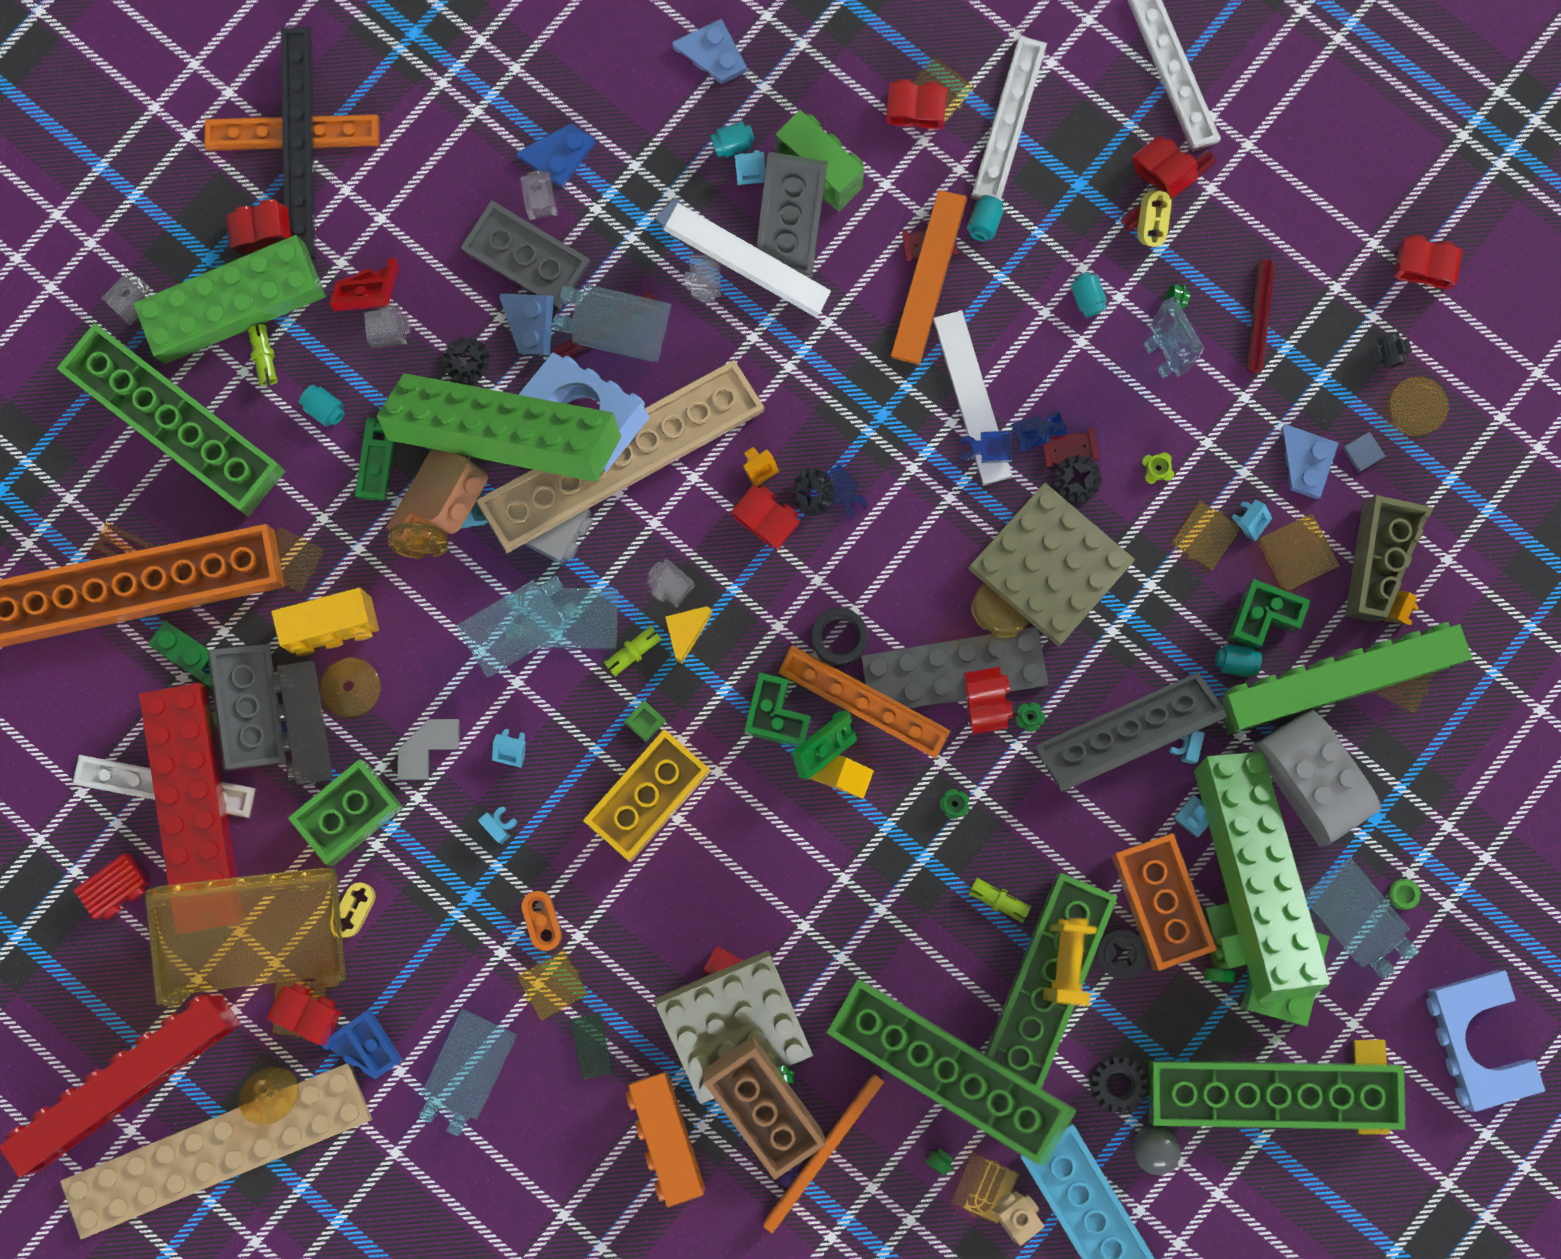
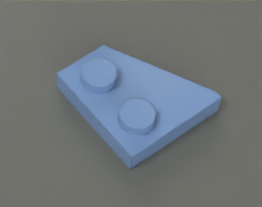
[672,19,747,84]
[500,294,554,356]
[1281,424,1338,500]

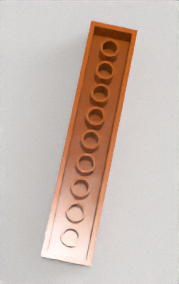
[0,524,285,647]

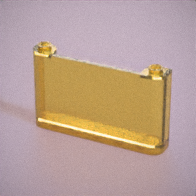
[145,868,346,1007]

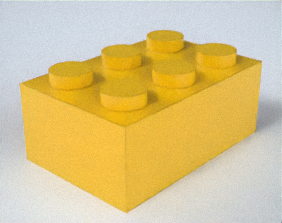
[271,588,379,656]

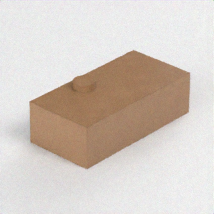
[702,1036,826,1180]

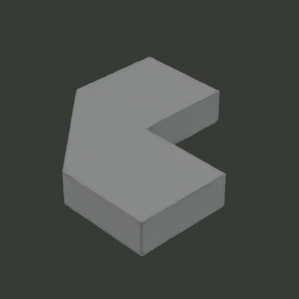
[397,719,460,780]

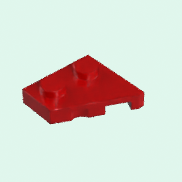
[330,258,399,311]

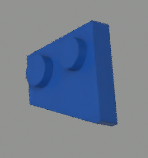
[516,123,596,189]
[321,1009,403,1079]

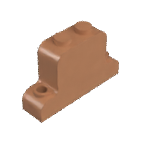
[386,449,488,544]

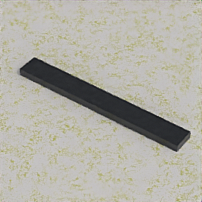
[281,27,316,259]

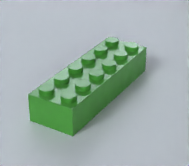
[133,235,326,364]

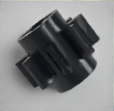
[1372,333,1412,369]

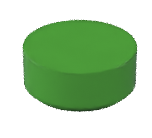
[1387,879,1421,910]

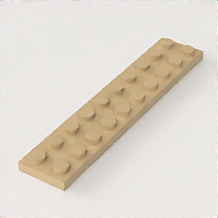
[476,360,765,553]
[60,1063,372,1239]

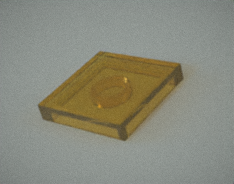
[1257,513,1340,591]

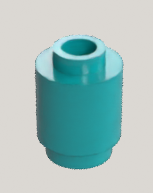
[710,121,755,158]
[967,195,1004,241]
[1070,271,1107,318]
[299,385,345,427]
[1215,644,1262,678]

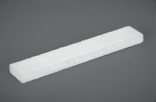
[1128,0,1221,152]
[971,36,1047,200]
[663,203,831,318]
[933,310,1012,486]
[73,755,256,818]

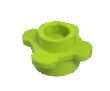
[1142,452,1174,484]

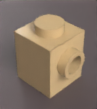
[992,1191,1045,1246]

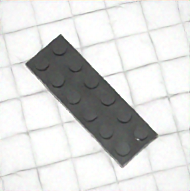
[861,627,1049,709]
[1035,672,1226,792]

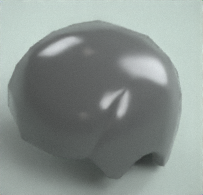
[1132,1124,1181,1176]

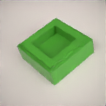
[624,700,666,743]

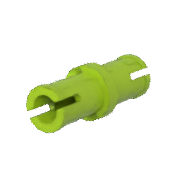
[248,324,278,386]
[604,625,662,677]
[968,877,1031,923]

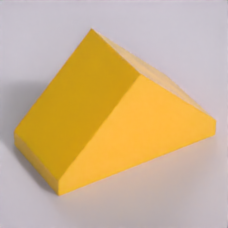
[665,606,713,664]
[810,755,874,799]

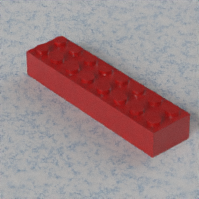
[139,683,245,934]
[0,994,242,1178]

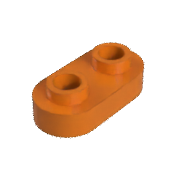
[522,891,562,951]

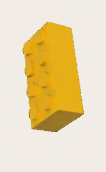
[583,729,711,862]

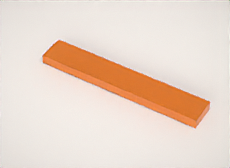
[204,115,379,150]
[891,190,967,365]
[778,646,951,759]
[763,1074,884,1234]

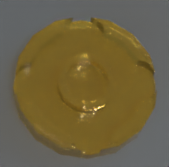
[1387,377,1449,436]
[388,523,449,559]
[971,584,1029,638]

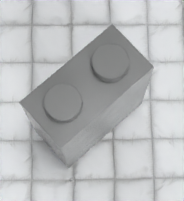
[524,509,593,565]

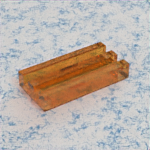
[92,521,156,556]

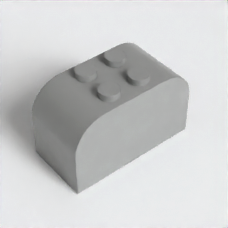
[1251,709,1381,847]

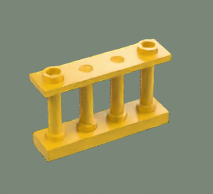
[1043,918,1097,1006]

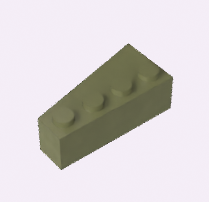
[1345,495,1433,623]

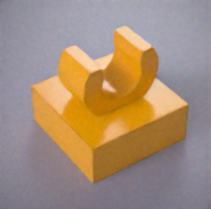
[743,447,779,487]
[1382,591,1419,625]

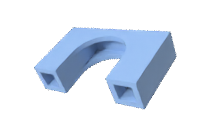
[519,352,650,472]
[1426,970,1545,1112]

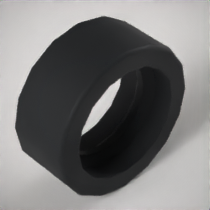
[811,607,868,666]

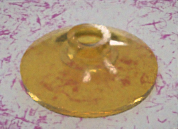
[321,658,381,717]
[239,1066,299,1125]

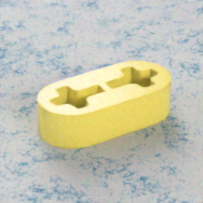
[1137,190,1171,247]
[332,882,376,937]

